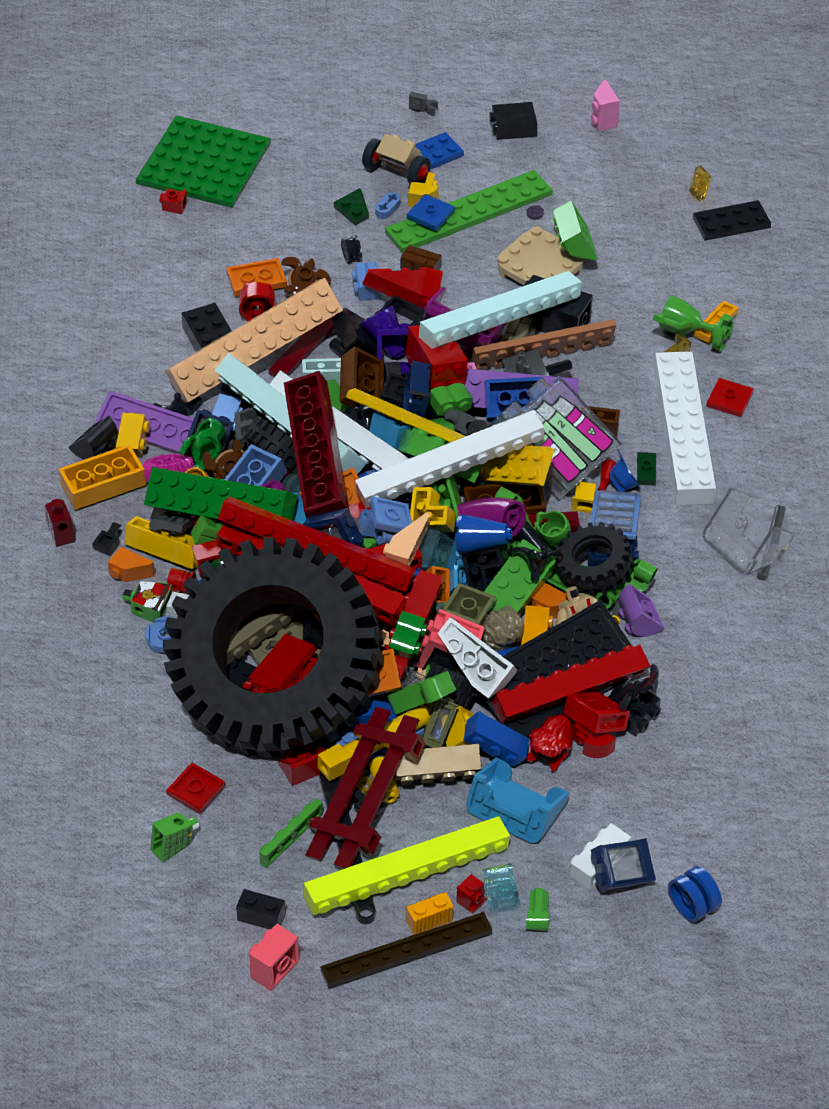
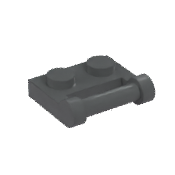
[149,511,196,534]

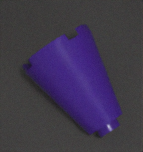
[361,305,406,358]

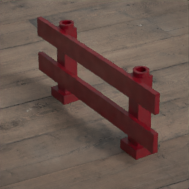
[305,707,425,869]

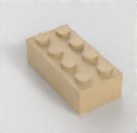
[394,744,481,785]

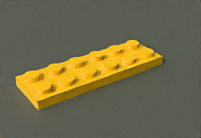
[476,446,555,486]

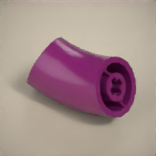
[457,497,526,536]

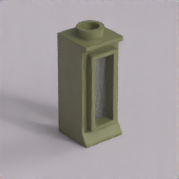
[421,696,459,748]

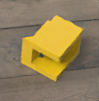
[570,482,596,513]

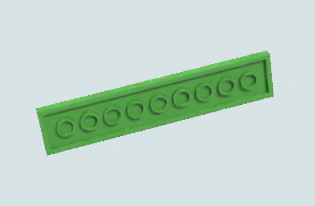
[385,170,553,254]

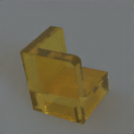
[664,333,691,353]

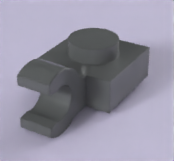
[409,92,438,113]

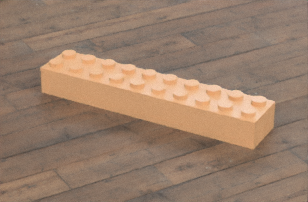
[165,278,343,402]

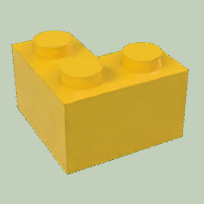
[410,487,456,532]

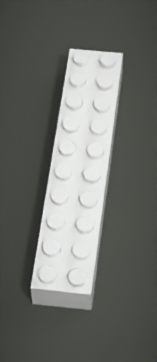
[654,352,716,505]

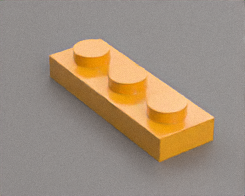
[694,301,739,343]

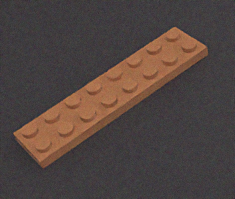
[471,319,616,370]

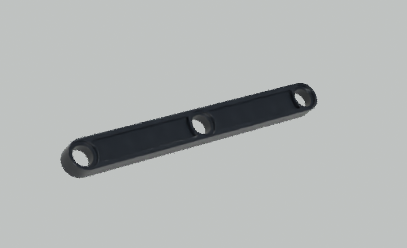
[319,771,375,924]

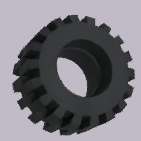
[425,665,477,709]

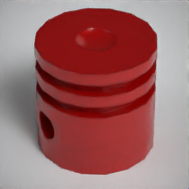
[167,568,196,595]

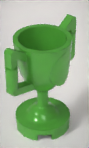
[653,295,734,351]

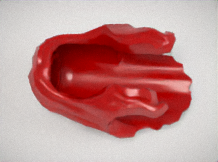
[526,714,574,772]

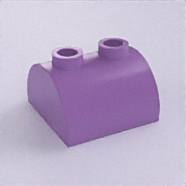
[618,584,664,637]

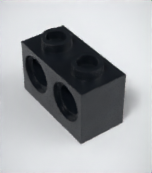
[625,691,661,737]

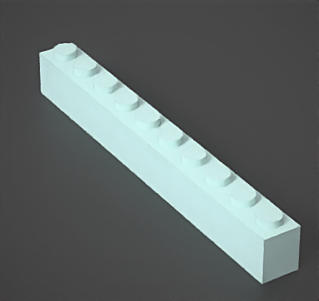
[419,271,582,349]

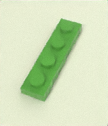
[259,798,323,868]

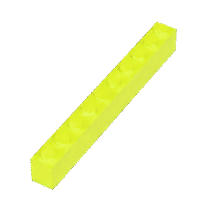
[303,816,510,915]

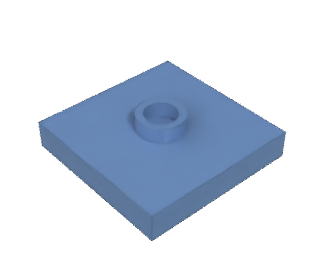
[370,496,412,533]

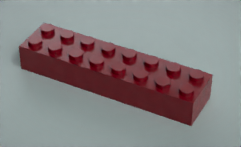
[283,371,349,517]

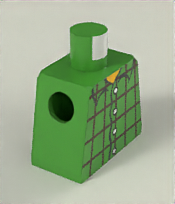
[150,813,199,863]

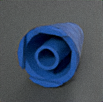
[455,514,512,554]

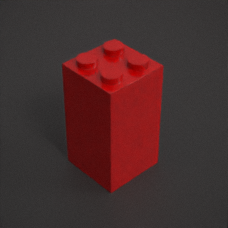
[405,325,468,393]

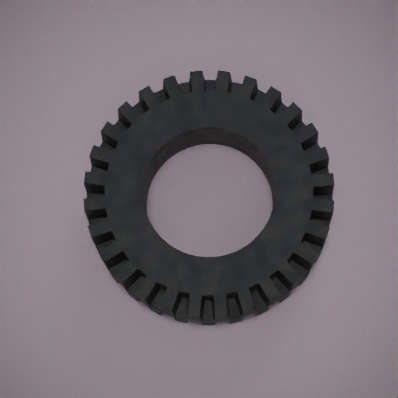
[163,537,384,759]

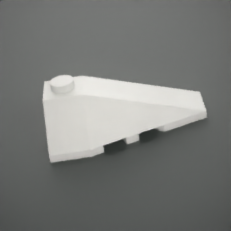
[438,617,518,699]

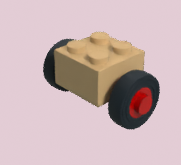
[362,134,431,185]

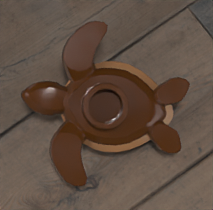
[281,257,331,295]
[202,439,245,480]

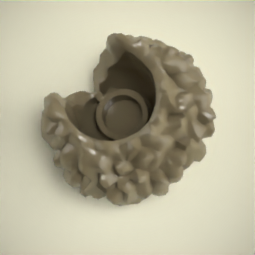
[481,605,524,651]

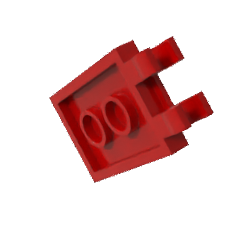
[242,633,317,693]

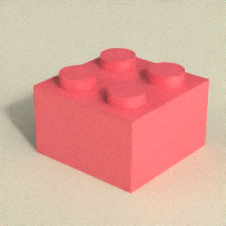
[249,924,299,991]

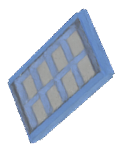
[590,490,641,539]

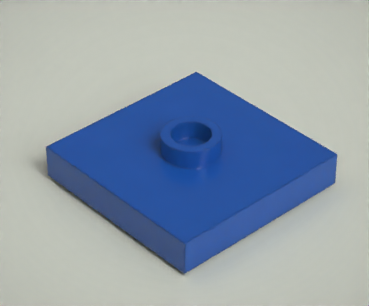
[407,194,455,231]

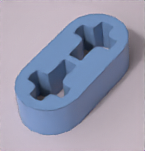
[375,192,400,219]

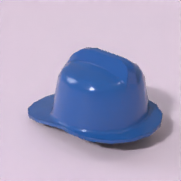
[610,449,641,493]

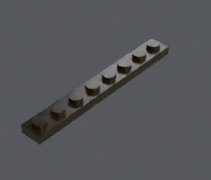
[320,912,492,989]

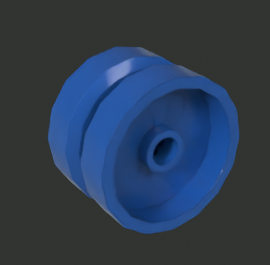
[668,866,722,922]

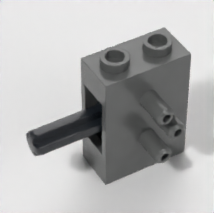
[502,349,572,376]

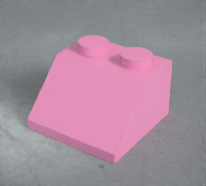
[591,80,620,131]

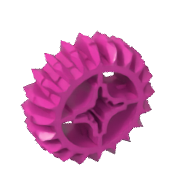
[143,453,194,482]

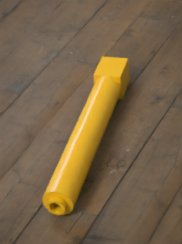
[318,701,450,781]

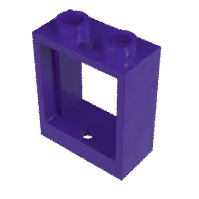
[376,323,411,374]

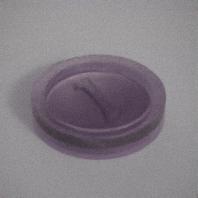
[526,205,544,220]

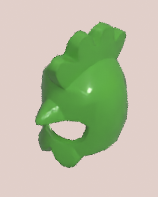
[534,511,571,547]

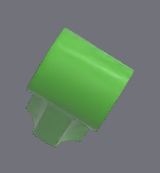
[526,888,549,931]

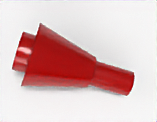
[598,460,616,491]

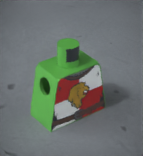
[123,581,173,623]

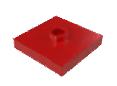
[706,378,754,417]
[166,762,225,814]

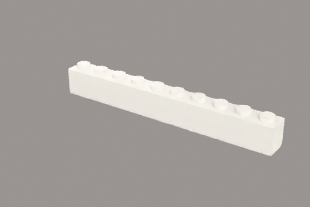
[270,371,409,471]
[355,410,544,509]

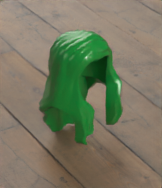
[179,418,226,472]

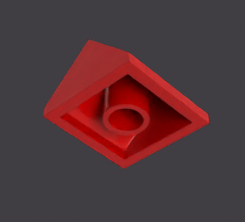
[278,747,327,786]

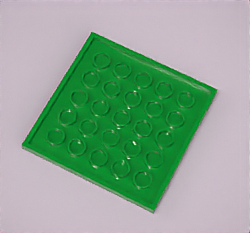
[136,115,271,208]

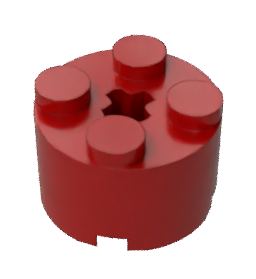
[239,282,275,322]

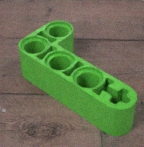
[387,671,456,715]

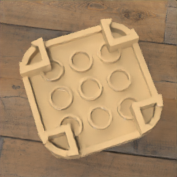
[498,226,583,285]

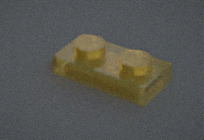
[689,165,712,201]

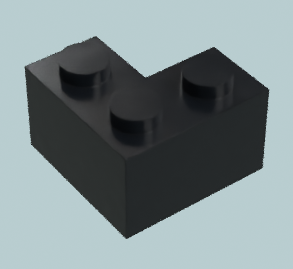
[462,545,508,590]

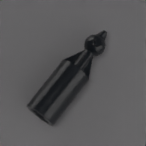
[516,521,559,573]

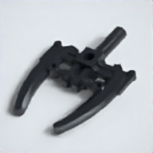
[608,664,659,711]

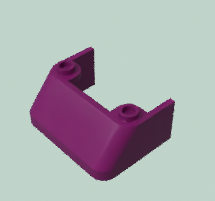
[423,287,506,351]

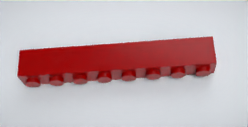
[492,645,650,724]

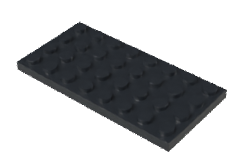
[481,600,631,737]

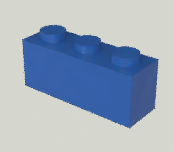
[463,711,529,767]

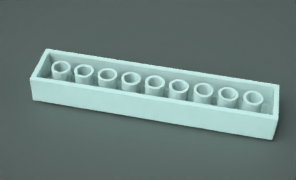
[215,353,367,474]

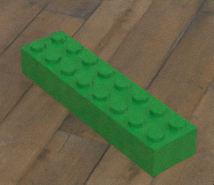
[143,467,298,521]

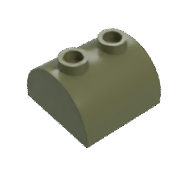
[442,583,496,625]

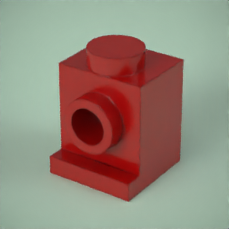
[159,189,188,214]
[456,874,487,914]

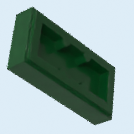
[637,452,656,485]

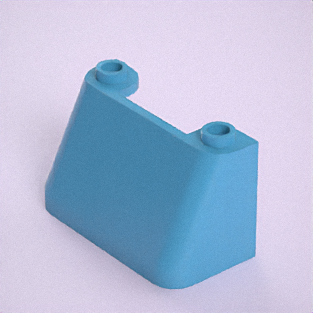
[466,758,570,843]

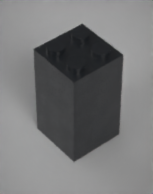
[524,275,593,333]

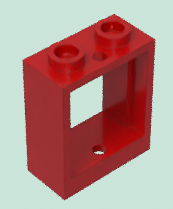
[563,691,630,734]

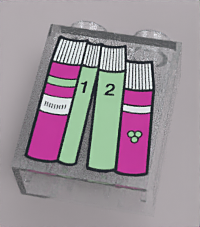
[499,376,622,502]

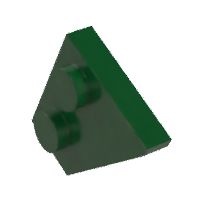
[334,188,369,226]

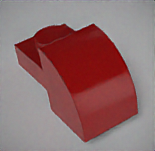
[573,722,616,758]

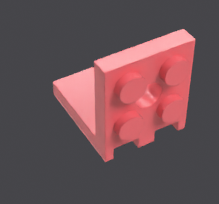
[414,609,485,669]

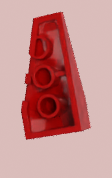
[362,267,443,309]

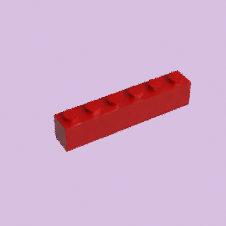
[382,569,443,684]

